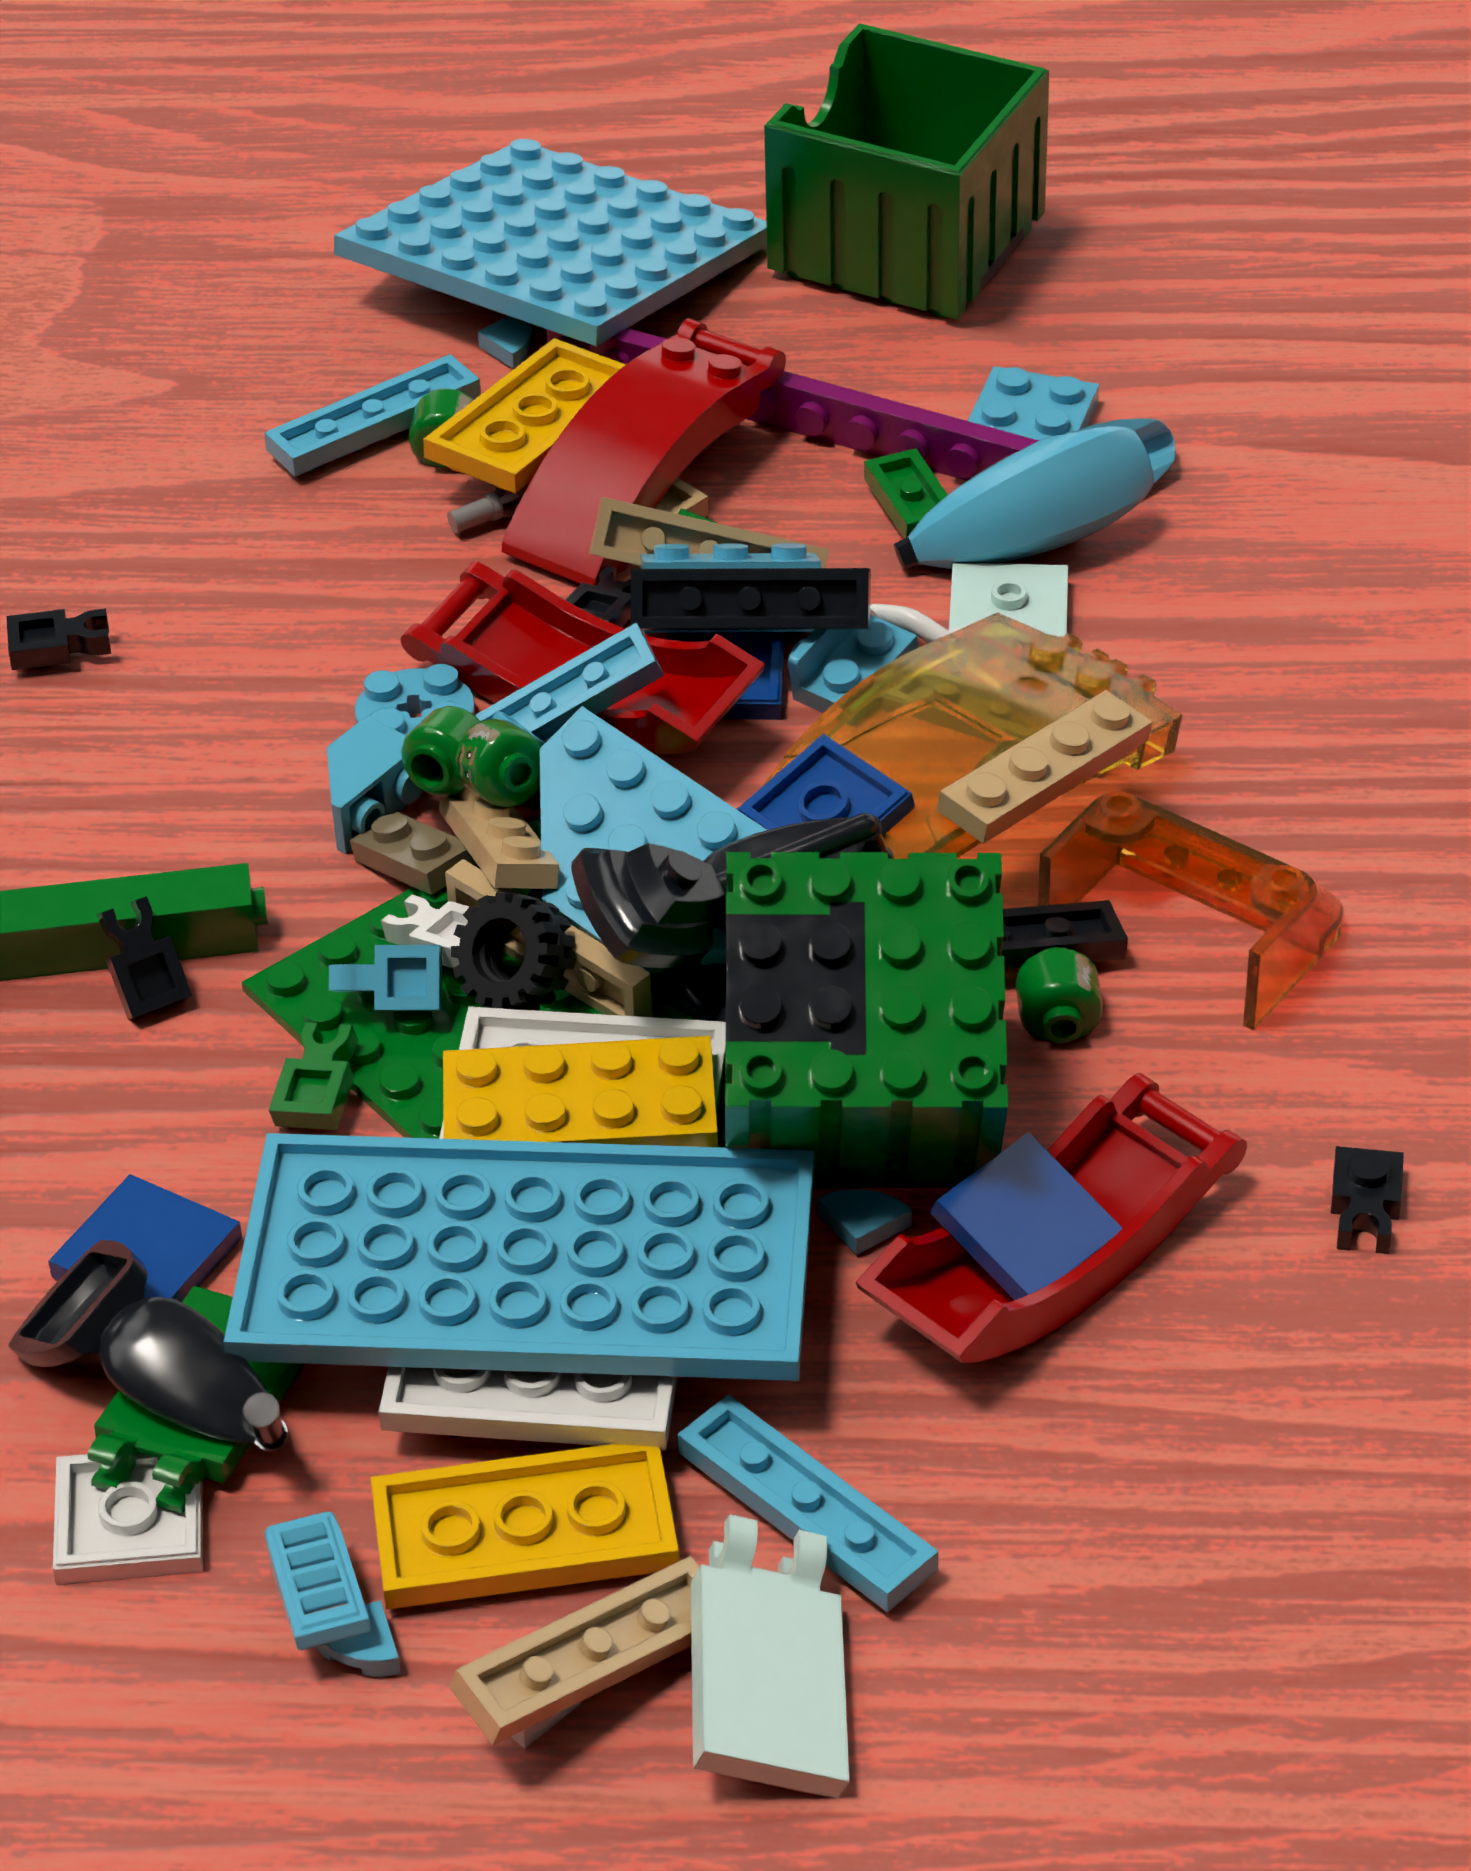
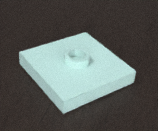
[949,562,1068,654]

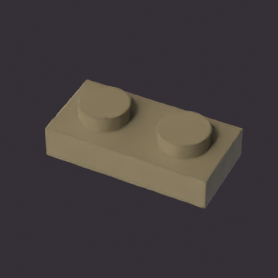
[350,812,478,895]

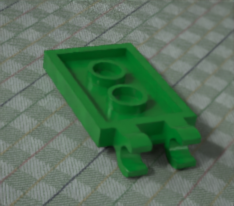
[87,1286,305,1513]

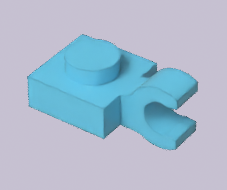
[329,945,442,1011]

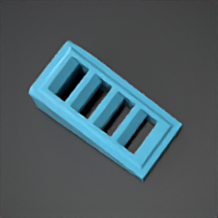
[264,1511,371,1650]

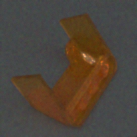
[1038,792,1344,1031]

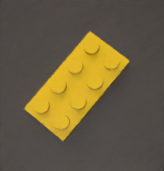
[423,338,626,493]
[443,1036,718,1147]
[370,1444,679,1610]

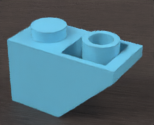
[327,715,424,854]

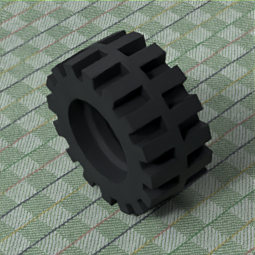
[451,892,576,1010]

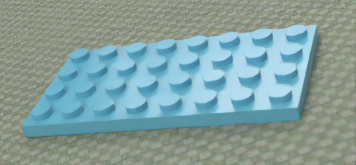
[224,1133,814,1381]

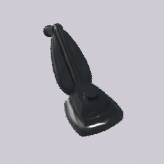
[571,813,894,969]
[9,1240,288,1451]

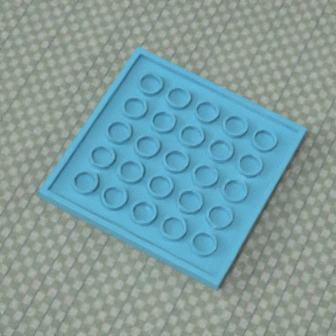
[334,139,767,346]

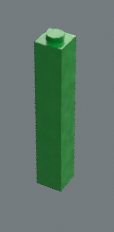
[0,863,268,981]

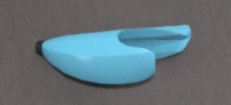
[894,419,1176,570]

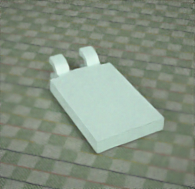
[691,1514,849,1799]

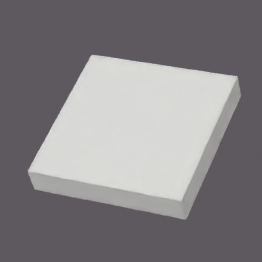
[53,1452,203,1585]

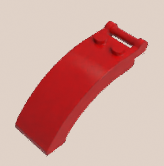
[501,318,786,585]
[400,561,765,754]
[855,1073,1247,1363]

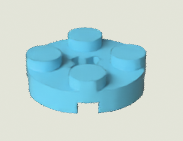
[355,664,475,735]

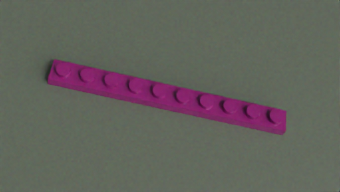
[546,328,1039,481]

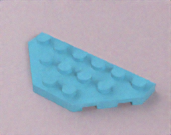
[540,706,767,974]

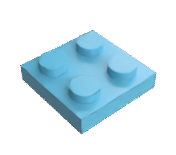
[968,366,1099,441]

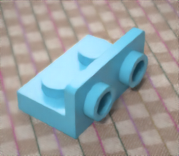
[787,615,919,726]

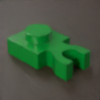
[268,1022,358,1130]

